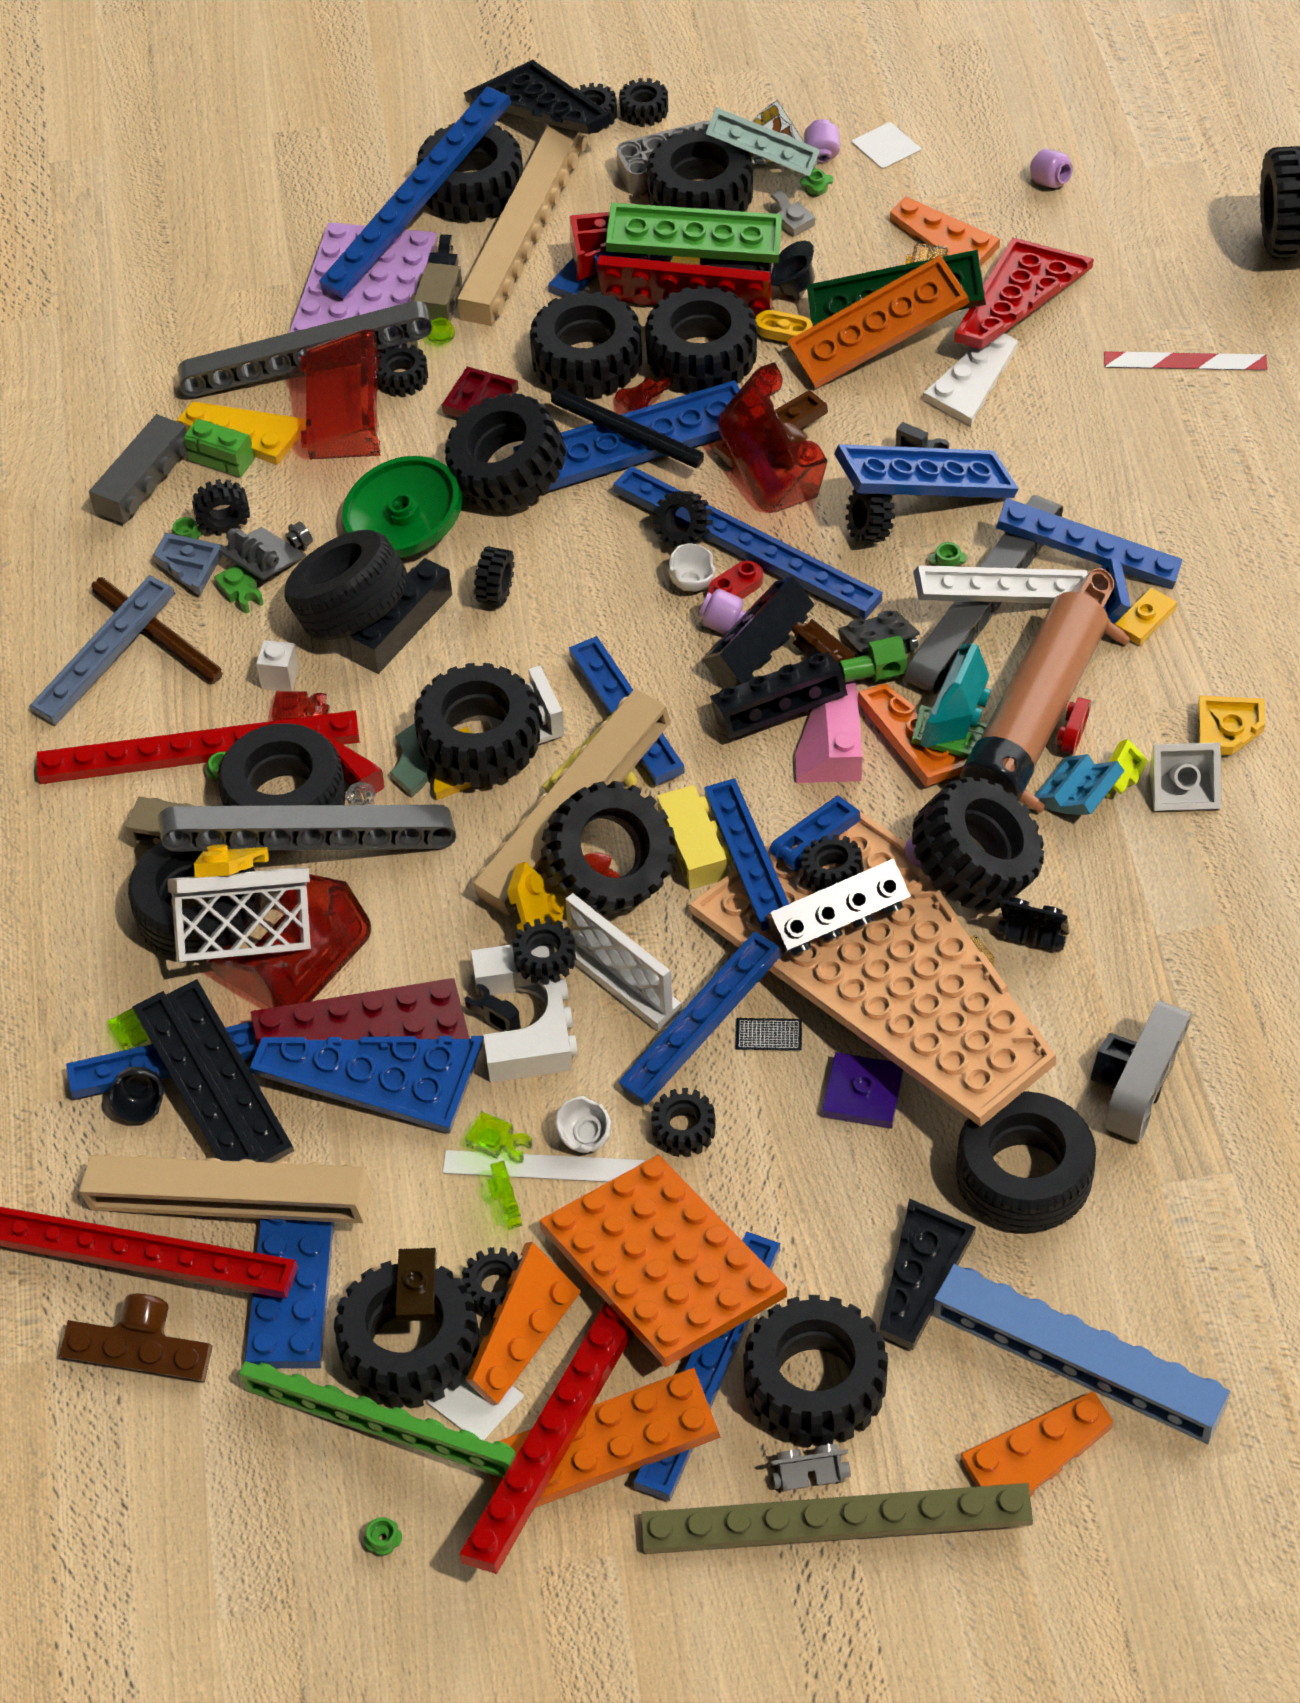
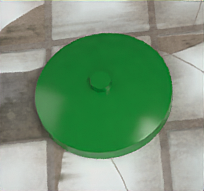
[342,456,462,558]

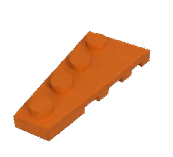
[890,196,1000,266]
[857,683,967,787]

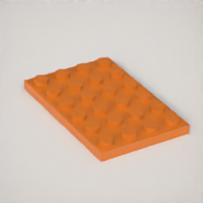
[540,1154,787,1368]

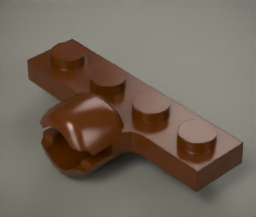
[713,390,828,468]
[59,1293,213,1382]

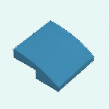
[1034,754,1124,815]

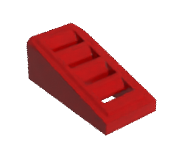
[328,737,384,800]

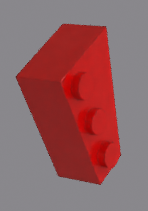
[570,212,610,281]

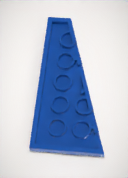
[250,1036,484,1133]

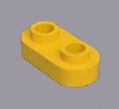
[756,310,813,342]

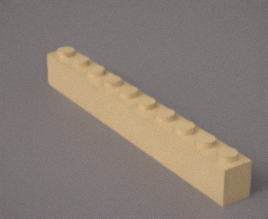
[457,124,587,326]

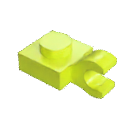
[1106,739,1148,798]

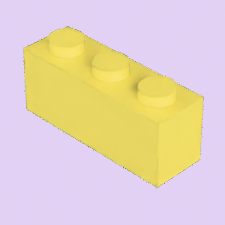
[657,785,731,890]

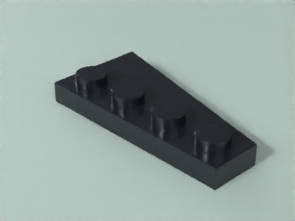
[879,1198,976,1350]

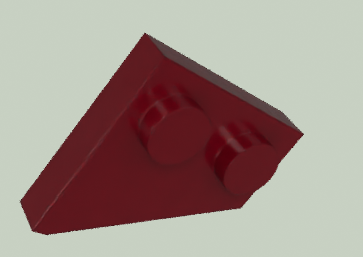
[442,366,519,418]

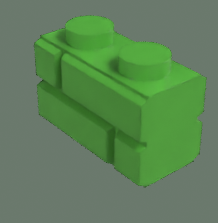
[184,419,255,477]

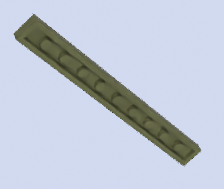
[642,1483,1033,1554]

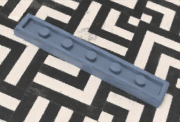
[29,575,175,726]

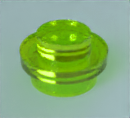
[427,318,455,344]

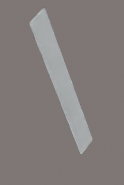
[443,1150,647,1182]

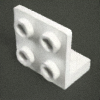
[486,666,565,744]

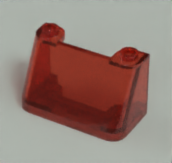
[301,329,381,460]
[717,362,828,513]
[208,874,371,1008]

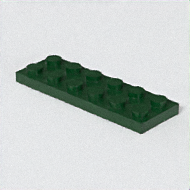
[807,250,986,326]

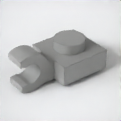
[770,190,816,237]

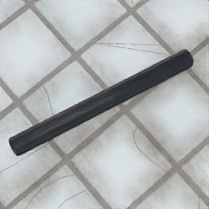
[550,387,704,468]

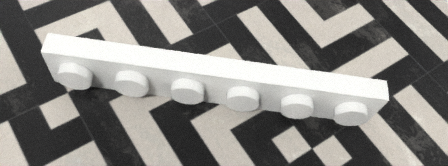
[913,566,1088,603]

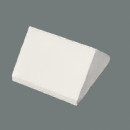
[1149,742,1221,811]

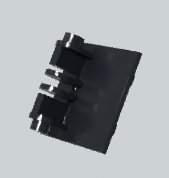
[997,897,1070,952]

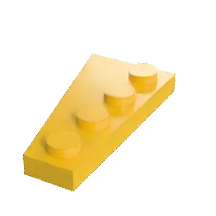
[177,401,309,465]

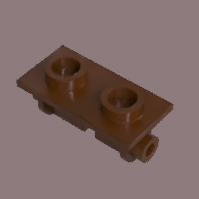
[792,619,856,664]

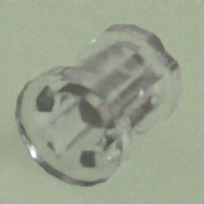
[346,782,377,805]

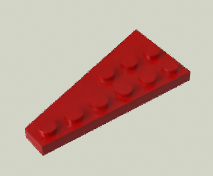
[954,237,1094,349]

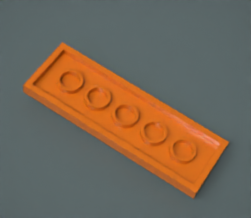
[787,255,970,389]
[489,1367,721,1508]

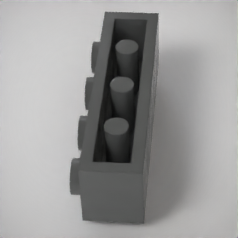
[89,414,188,524]

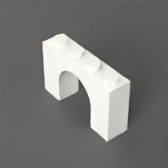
[471,944,578,1082]

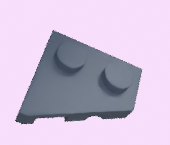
[154,533,222,595]

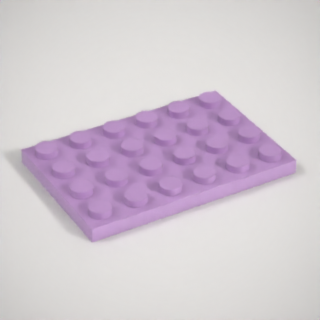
[289,222,438,355]

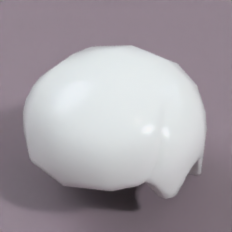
[668,543,716,592]
[555,1096,612,1153]

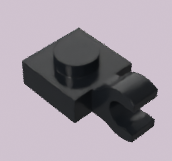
[428,234,459,266]
[896,422,950,449]
[464,984,521,1032]

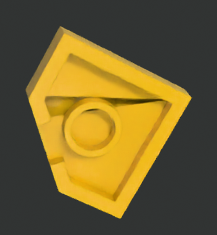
[1198,695,1266,755]
[507,862,566,931]

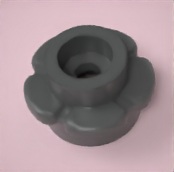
[286,521,313,550]

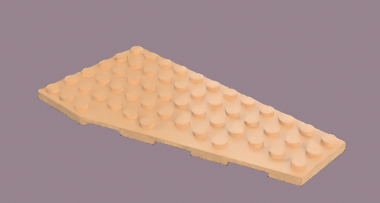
[690,795,1056,1127]

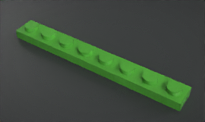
[239,1361,516,1478]

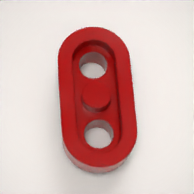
[708,561,763,599]
[1056,697,1091,755]

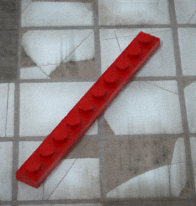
[37,710,360,784]
[0,1206,298,1299]
[459,1302,634,1574]

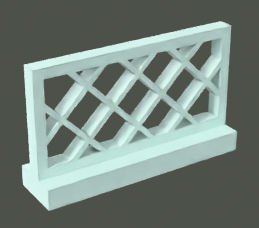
[706,107,820,176]

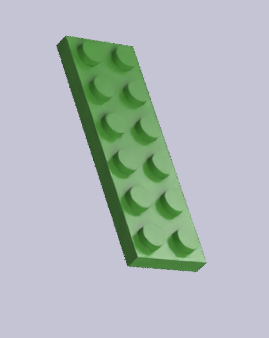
[606,202,782,263]

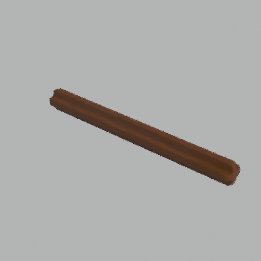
[91,577,223,683]

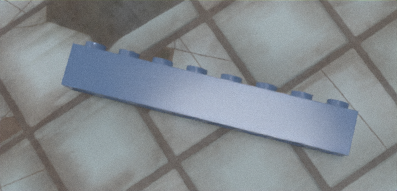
[933,1264,1230,1444]

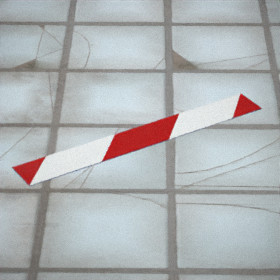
[1104,351,1268,370]

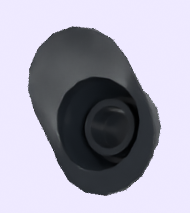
[771,240,815,300]

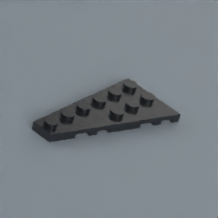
[464,59,612,135]

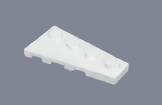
[924,333,1018,427]

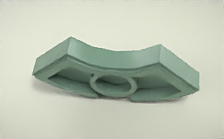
[390,723,433,797]

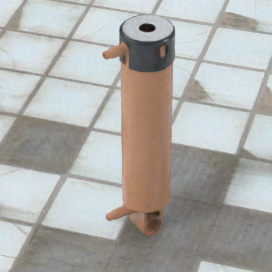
[960,568,1130,813]

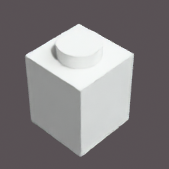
[256,640,299,692]

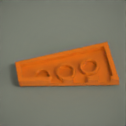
[466,1242,581,1405]
[961,1391,1113,1497]

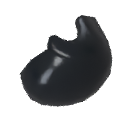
[109,1067,164,1123]

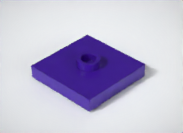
[822,1052,904,1128]

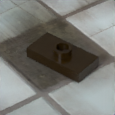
[396,1248,437,1321]

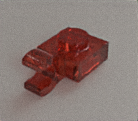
[271,691,330,721]

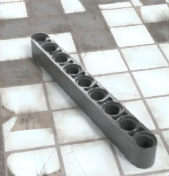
[177,301,432,397]
[904,495,1064,694]
[158,805,457,851]

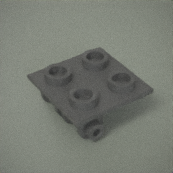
[219,527,306,580]
[839,610,920,657]

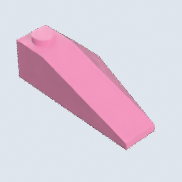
[795,680,862,783]

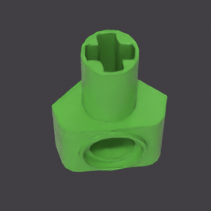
[839,635,907,683]

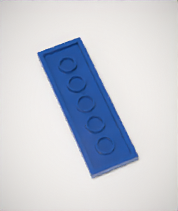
[834,444,1019,499]
[246,1219,334,1369]

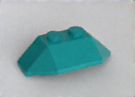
[920,643,991,747]

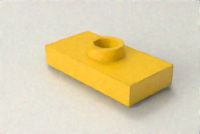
[1115,587,1177,646]

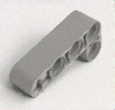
[617,121,710,196]
[1105,1000,1192,1142]

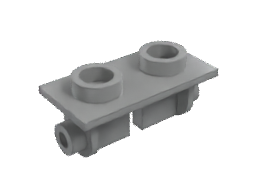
[770,1443,851,1492]

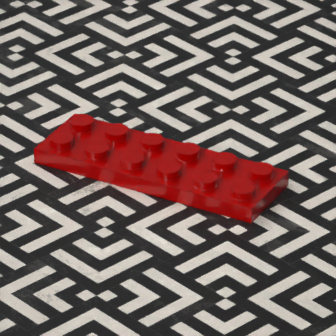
[597,255,772,316]

